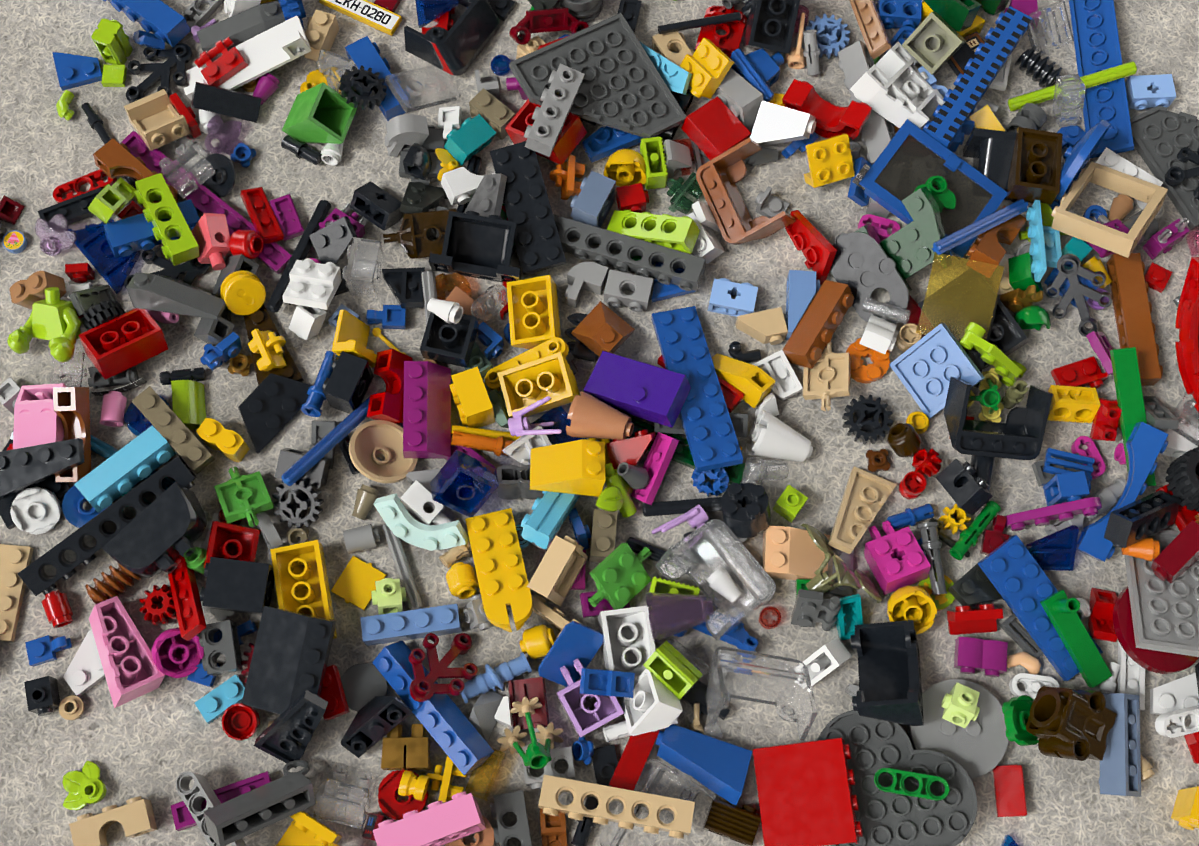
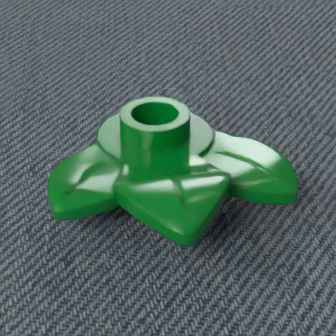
[913,176,956,213]

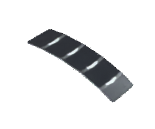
[91,378,147,396]

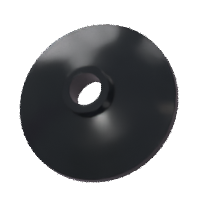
[199,154,236,198]

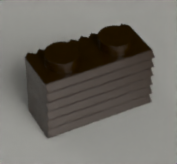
[703,796,761,846]

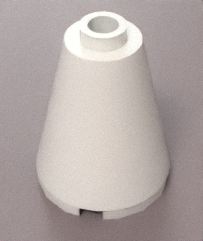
[746,410,813,462]

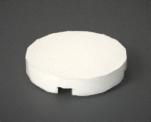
[10,487,62,535]

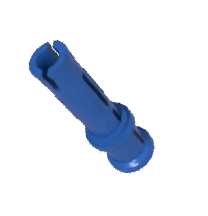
[301,351,340,417]

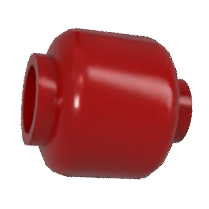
[229,230,264,259]

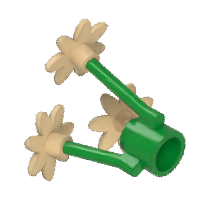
[497,697,564,769]

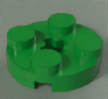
[1002,695,1039,746]

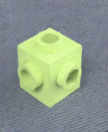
[371,578,407,615]
[941,682,980,728]

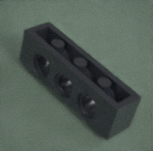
[1104,490,1182,548]

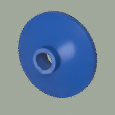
[62,485,112,528]

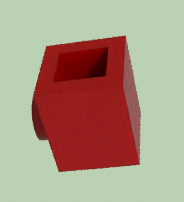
[615,183,649,213]

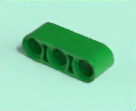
[874,768,949,801]

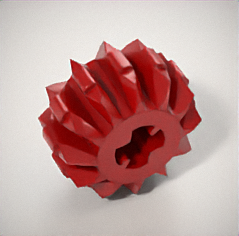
[139,584,177,626]

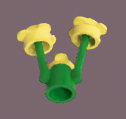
[967,368,1004,423]

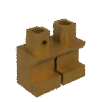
[381,724,431,770]

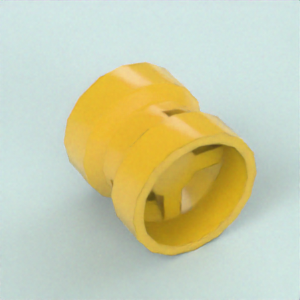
[398,770,430,801]

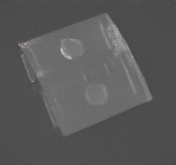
[1027,0,1074,56]

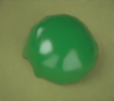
[1014,305,1051,331]

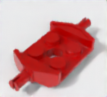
[695,5,747,61]

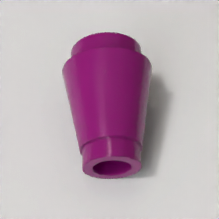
[252,73,280,106]

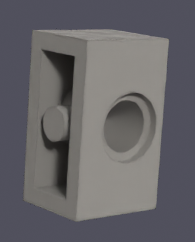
[604,270,653,312]

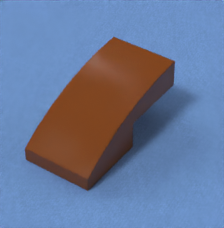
[540,809,567,846]

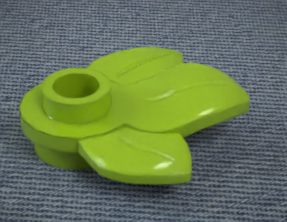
[62,761,106,811]

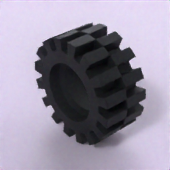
[82,300,126,331]

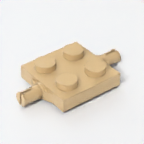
[803,342,851,411]

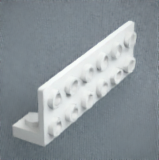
[184,16,311,101]

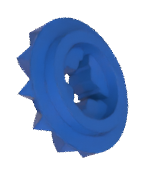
[691,467,729,497]

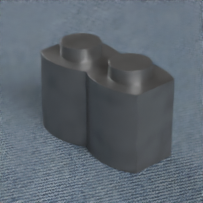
[497,465,544,500]

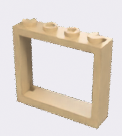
[1051,162,1168,258]

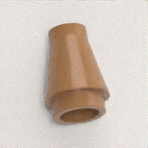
[1107,194,1134,221]

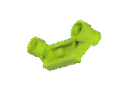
[959,322,1027,387]

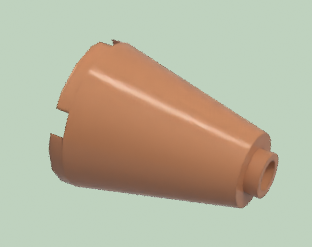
[566,391,634,440]

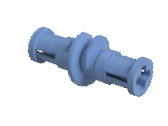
[458,652,532,704]

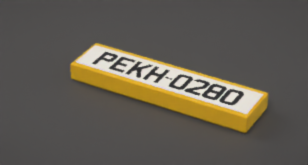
[319,0,402,36]

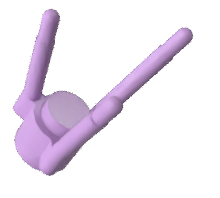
[508,396,562,437]
[652,504,709,553]

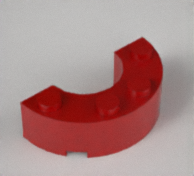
[782,79,872,140]

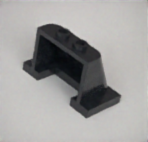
[963,128,1034,203]
[429,211,521,283]

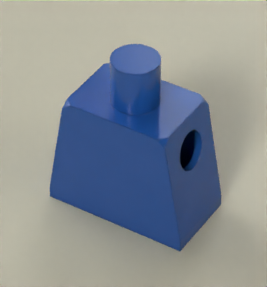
[731,49,784,88]

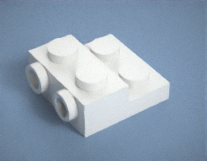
[283,258,342,310]

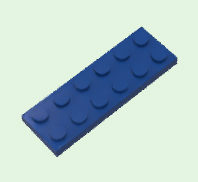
[977,535,1103,681]

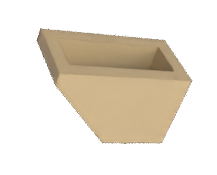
[735,307,788,345]

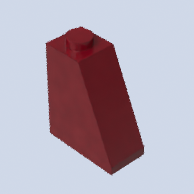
[1151,520,1199,583]

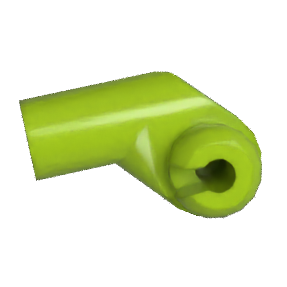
[56,90,75,121]

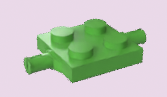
[214,467,274,527]
[588,543,652,610]

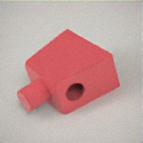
[191,213,230,270]

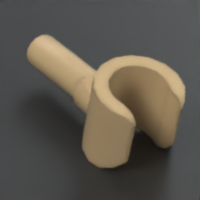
[689,703,704,734]

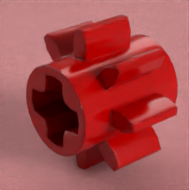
[912,448,942,477]

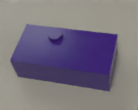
[584,351,691,428]

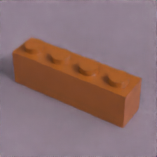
[783,280,855,369]

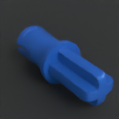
[886,503,934,529]

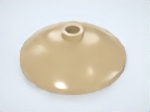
[349,420,418,483]

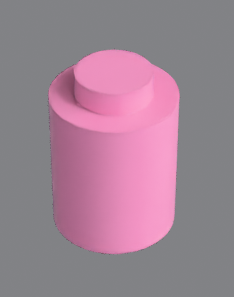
[100,391,127,427]

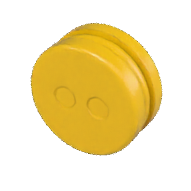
[220,270,266,315]

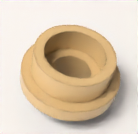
[59,695,85,720]

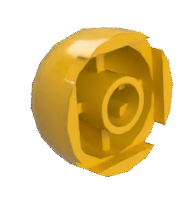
[604,149,646,187]
[887,586,937,635]

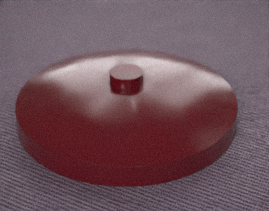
[1113,586,1199,674]

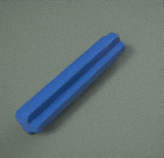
[731,48,774,102]

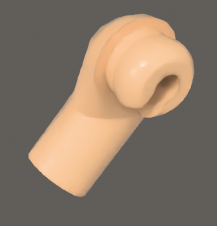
[1007,652,1041,675]

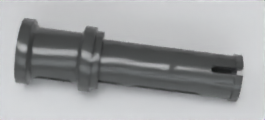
[917,522,947,596]

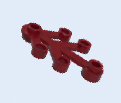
[409,633,478,702]

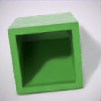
[282,82,358,144]

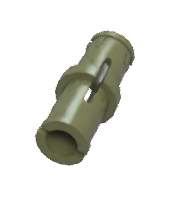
[1001,380,1029,409]

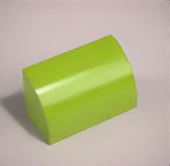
[171,380,206,430]

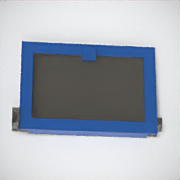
[852,119,1007,260]

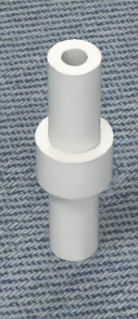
[1099,662,1120,693]

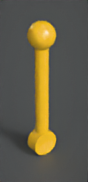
[372,327,407,355]

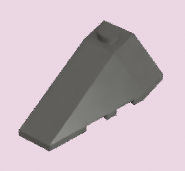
[197,1,285,51]
[126,272,226,320]

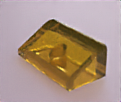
[465,748,506,801]

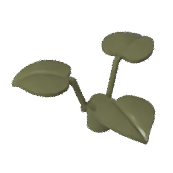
[801,523,882,603]

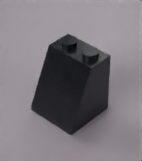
[200,557,275,615]

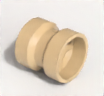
[895,323,922,352]

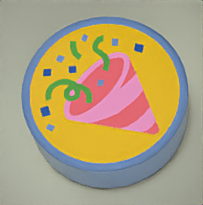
[2,230,27,254]

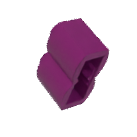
[954,637,1008,677]

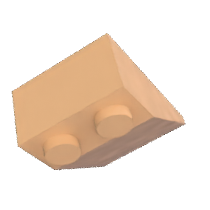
[762,525,831,580]

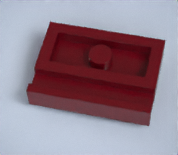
[508,677,549,730]

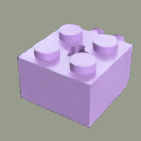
[556,659,624,737]

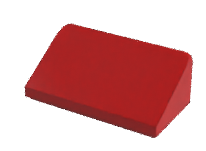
[993,765,1027,817]

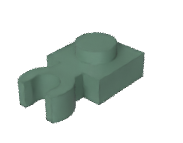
[488,389,511,428]

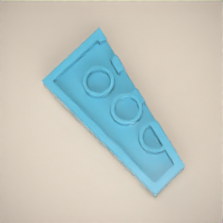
[639,41,692,95]

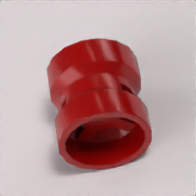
[899,471,926,499]

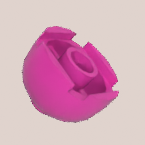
[151,627,204,678]

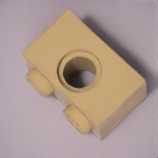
[652,31,694,66]

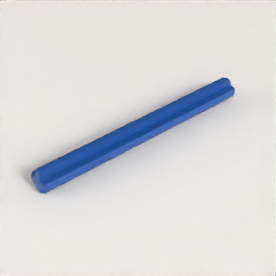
[932,199,1029,255]
[281,393,377,486]

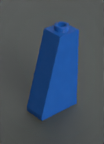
[655,724,752,805]

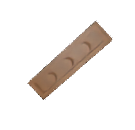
[849,0,892,59]

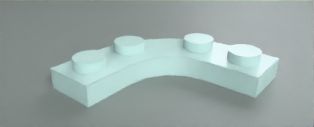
[374,493,469,551]

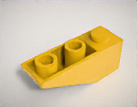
[712,353,776,409]

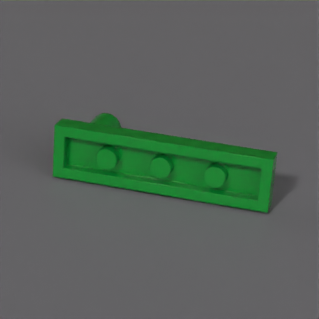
[1040,590,1113,688]

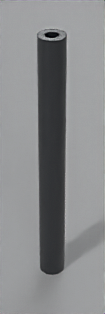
[658,12,741,34]

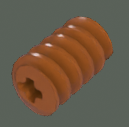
[85,562,142,604]

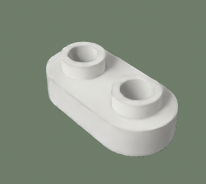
[1009,673,1060,701]

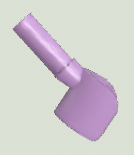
[191,19,217,43]

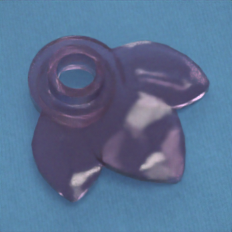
[205,115,243,155]
[35,214,77,256]

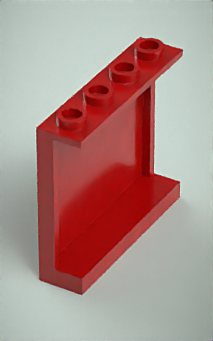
[753,738,863,846]

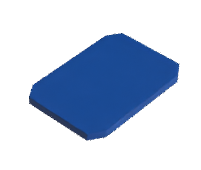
[538,621,603,687]

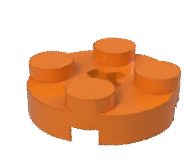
[846,338,890,384]

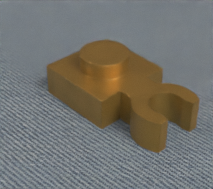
[1000,285,1044,313]

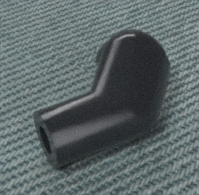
[728,341,761,363]

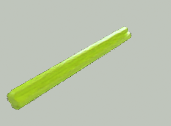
[1008,61,1137,111]

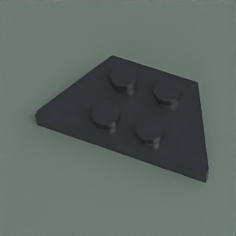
[238,373,312,454]

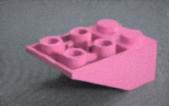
[13,383,66,449]

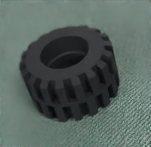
[1165,447,1199,512]

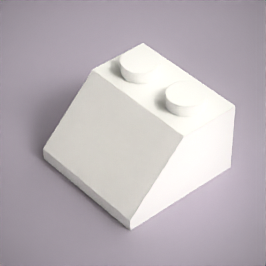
[620,668,683,736]

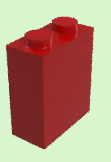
[681,96,751,160]

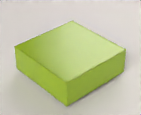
[101,64,127,87]

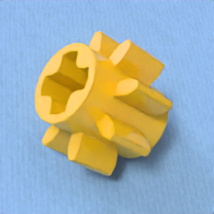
[939,504,971,535]

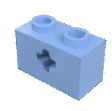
[1125,74,1176,110]
[708,278,758,317]

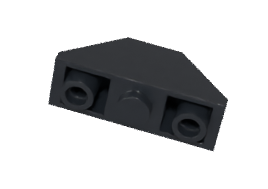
[341,696,412,758]

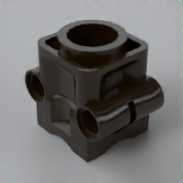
[1026,686,1117,761]

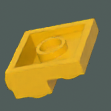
[680,38,734,99]

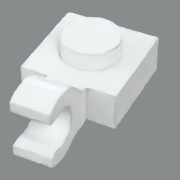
[438,106,462,142]

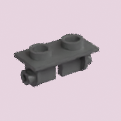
[88,366,139,389]

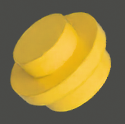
[906,411,929,434]

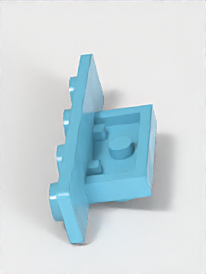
[1026,200,1062,282]

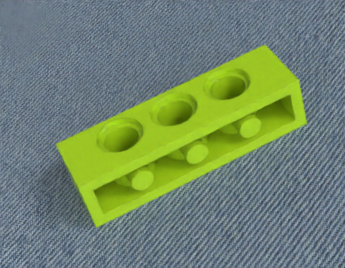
[134,173,200,266]
[607,210,700,254]

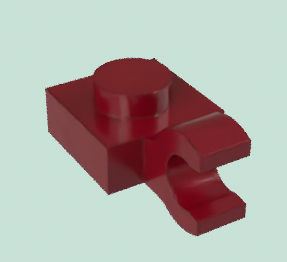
[980,514,1009,555]

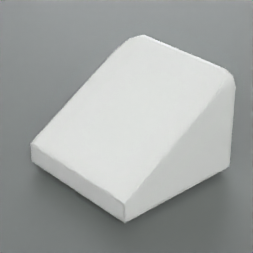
[494,696,514,729]

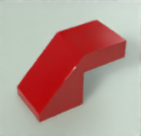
[1088,588,1117,642]

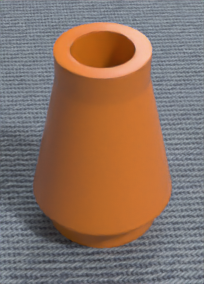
[1121,538,1160,561]

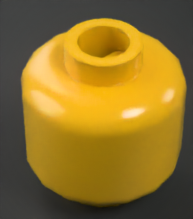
[446,562,479,599]
[519,624,556,659]

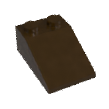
[1007,127,1063,204]

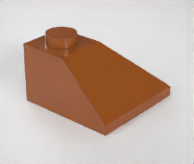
[571,301,635,357]

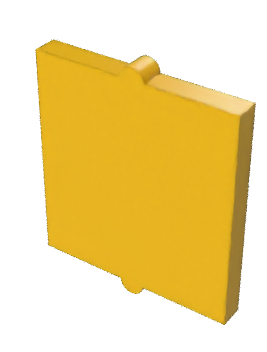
[331,556,387,611]

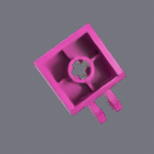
[864,520,931,595]

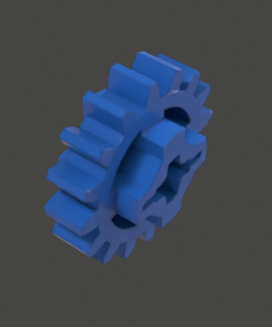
[278,0,306,29]

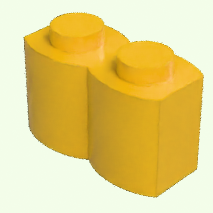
[196,418,250,462]

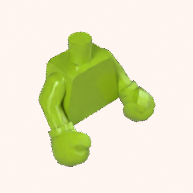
[7,287,81,362]

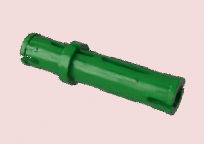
[949,501,1001,560]

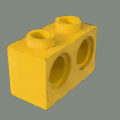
[1047,385,1101,423]

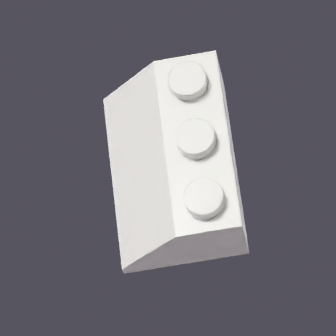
[598,605,656,682]

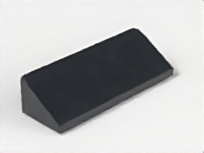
[191,82,261,123]

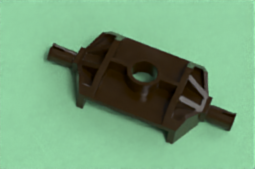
[383,208,458,259]

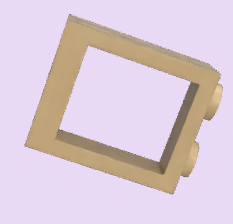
[527,535,588,607]

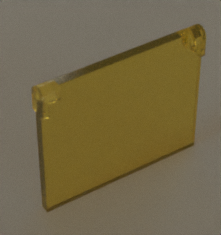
[916,252,1004,342]

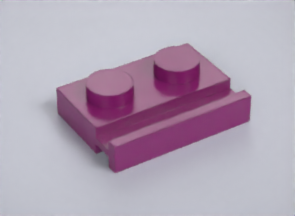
[1086,331,1114,375]

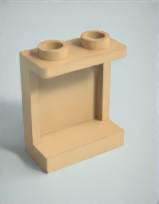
[124,89,190,151]

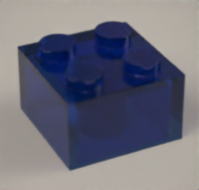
[430,450,499,517]

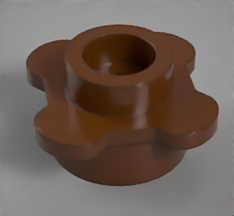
[866,449,891,472]

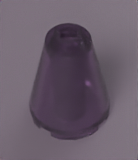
[646,592,714,642]

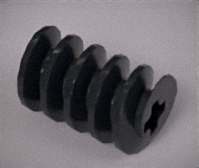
[1014,46,1063,87]

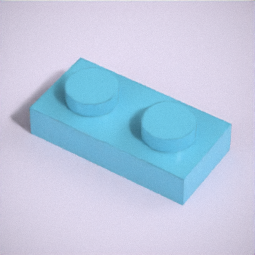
[195,674,245,724]

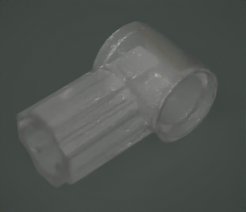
[742,456,789,485]

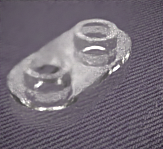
[471,284,508,322]

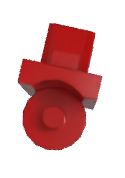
[1090,398,1122,441]

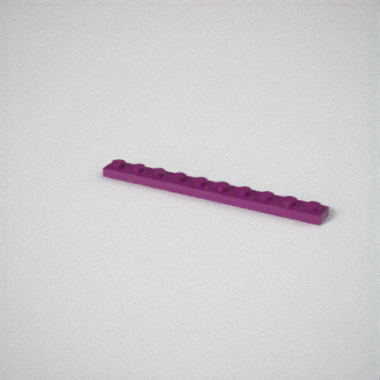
[122,130,292,275]

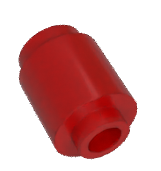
[41,590,73,628]

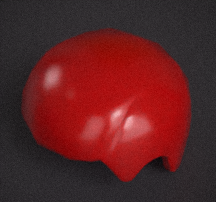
[221,702,260,741]

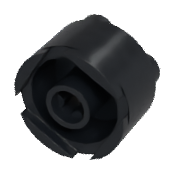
[721,483,771,538]

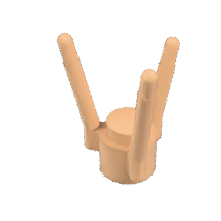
[784,13,807,69]

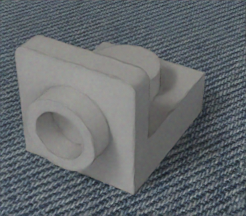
[755,186,790,219]
[0,377,21,415]

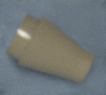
[352,484,379,521]

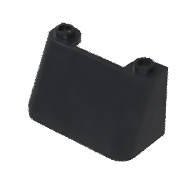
[851,620,924,726]

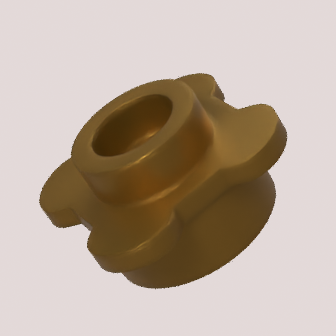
[227,353,253,377]

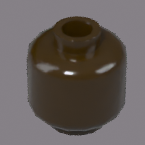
[887,423,922,457]

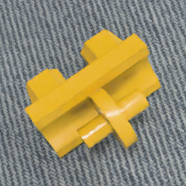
[248,329,286,372]
[426,755,467,803]

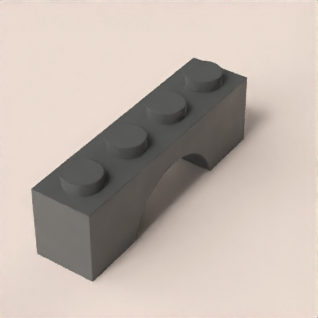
[194,254,259,346]

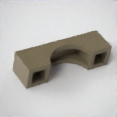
[132,386,215,474]

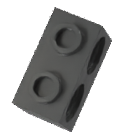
[199,620,243,676]

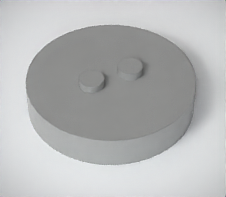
[907,679,1009,779]

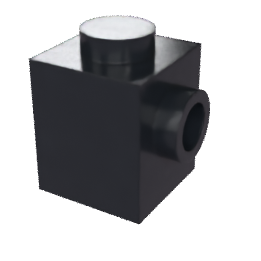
[24,676,60,716]

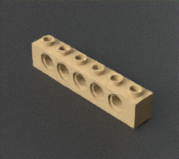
[538,775,695,839]

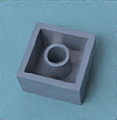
[570,171,616,228]

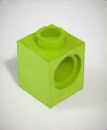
[772,485,808,523]

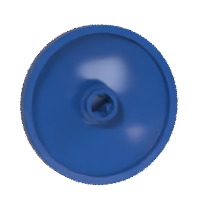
[1056,119,1111,201]

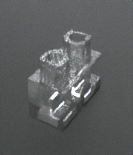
[159,144,215,199]

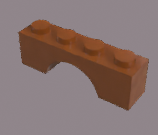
[93,138,179,207]
[966,205,1026,278]
[53,387,91,482]

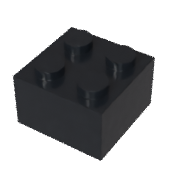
[420,312,479,368]
[322,351,374,414]

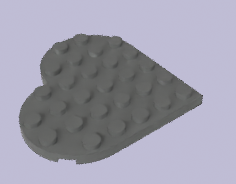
[817,710,977,846]

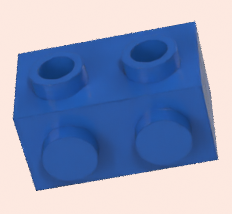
[1043,471,1091,506]

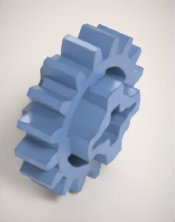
[803,14,850,59]

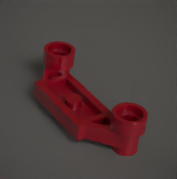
[509,7,589,45]

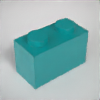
[444,114,497,166]

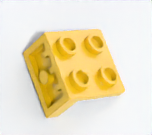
[804,134,855,188]
[332,309,377,368]
[276,810,342,846]

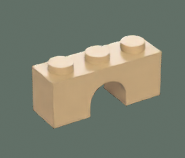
[69,796,157,846]

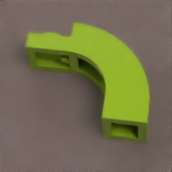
[88,177,137,224]

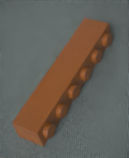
[1106,253,1163,386]

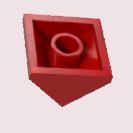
[204,521,260,568]

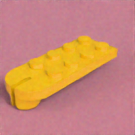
[465,508,533,632]

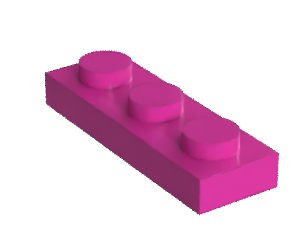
[631,432,679,505]

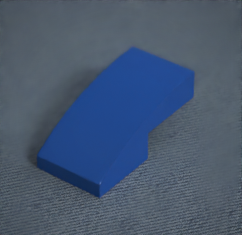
[580,668,635,698]

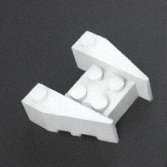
[850,42,945,137]

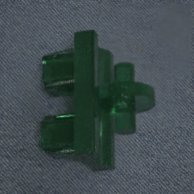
[667,172,703,214]

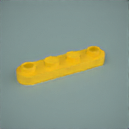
[485,337,569,391]

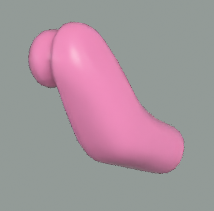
[145,309,179,324]

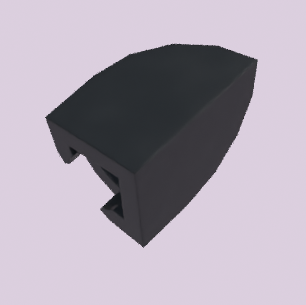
[403,143,432,180]

